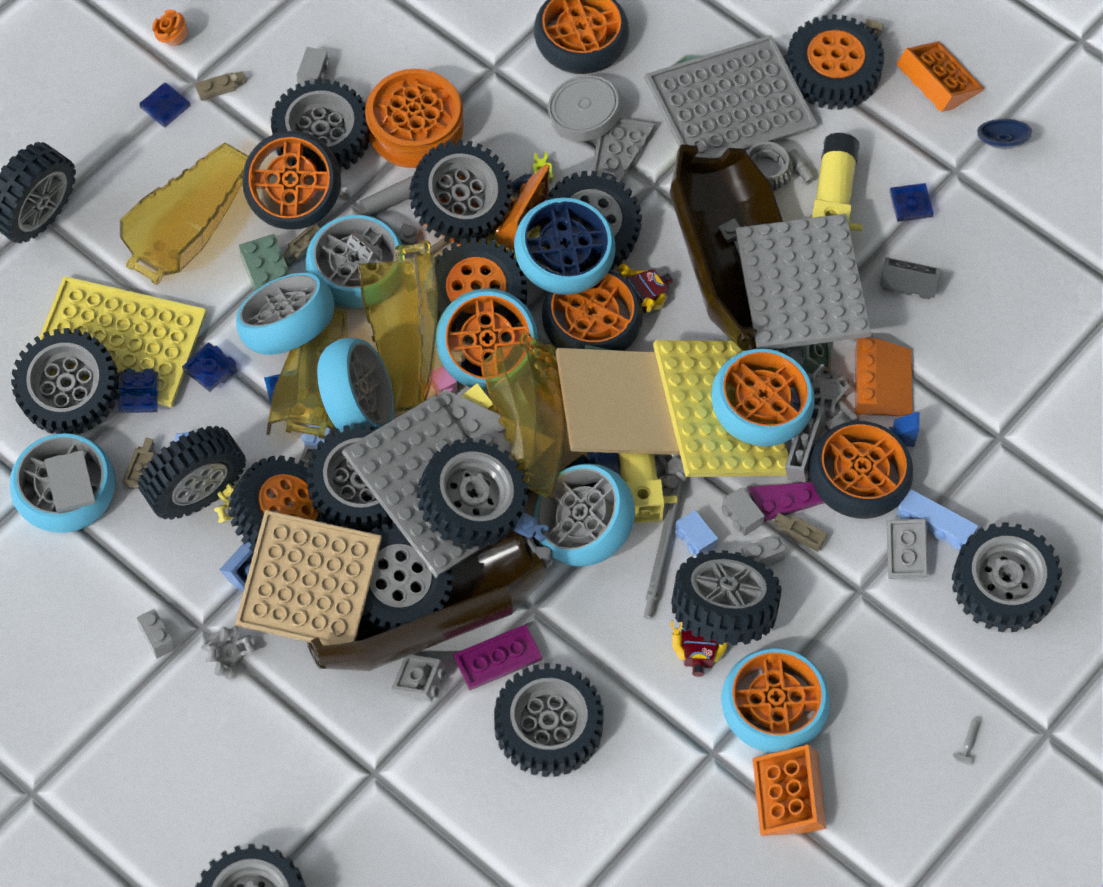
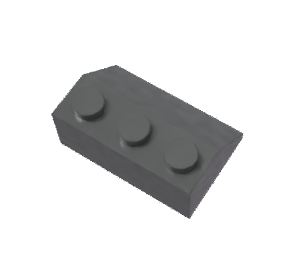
[880,257,940,299]

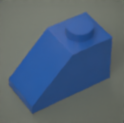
[889,412,920,447]

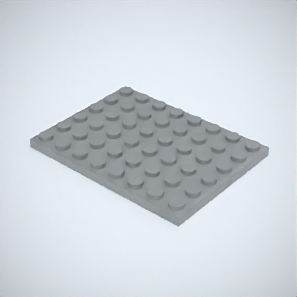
[644,35,817,158]
[735,214,871,350]
[342,395,493,578]

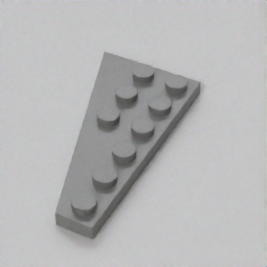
[591,118,655,208]
[436,389,555,471]

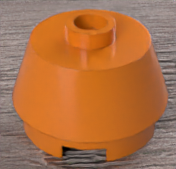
[152,10,188,46]

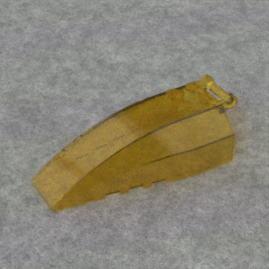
[120,142,248,285]
[357,240,438,412]
[266,310,348,439]
[482,332,565,499]

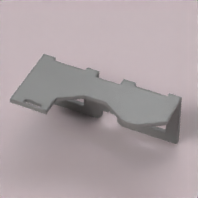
[346,233,382,263]

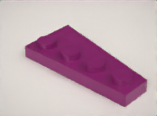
[748,482,824,522]

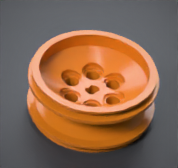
[365,69,464,168]

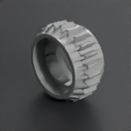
[745,141,793,191]

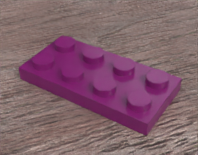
[453,624,542,691]

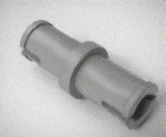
[788,149,816,184]

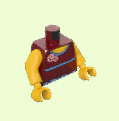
[617,264,673,314]
[670,620,728,677]

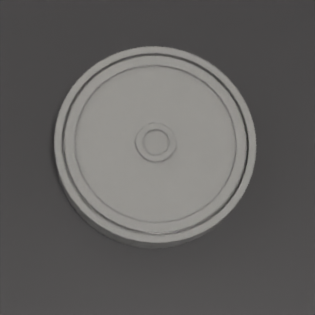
[548,75,621,141]

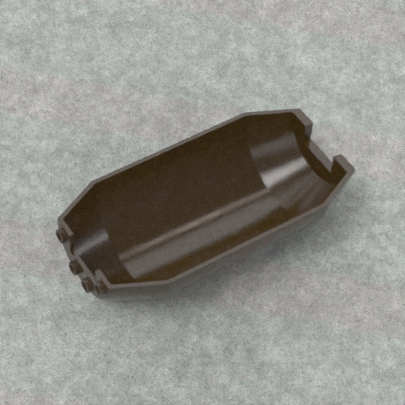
[670,144,783,351]
[307,531,547,671]

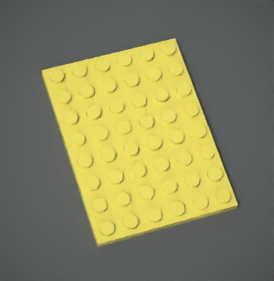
[39,276,207,408]
[653,340,789,477]

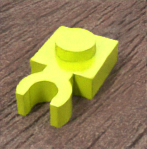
[533,152,553,182]

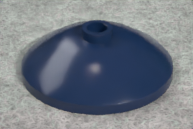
[977,119,1032,149]

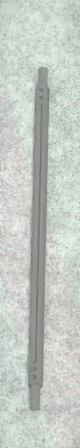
[643,479,686,619]

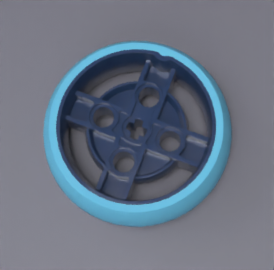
[514,198,615,295]

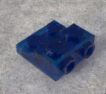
[182,342,237,392]
[118,368,159,413]

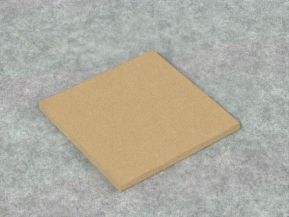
[556,348,680,455]
[235,510,382,646]

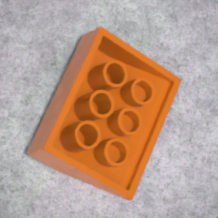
[896,41,984,112]
[495,164,550,251]
[855,338,912,417]
[752,745,827,836]

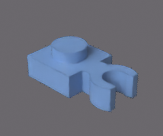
[512,513,549,541]

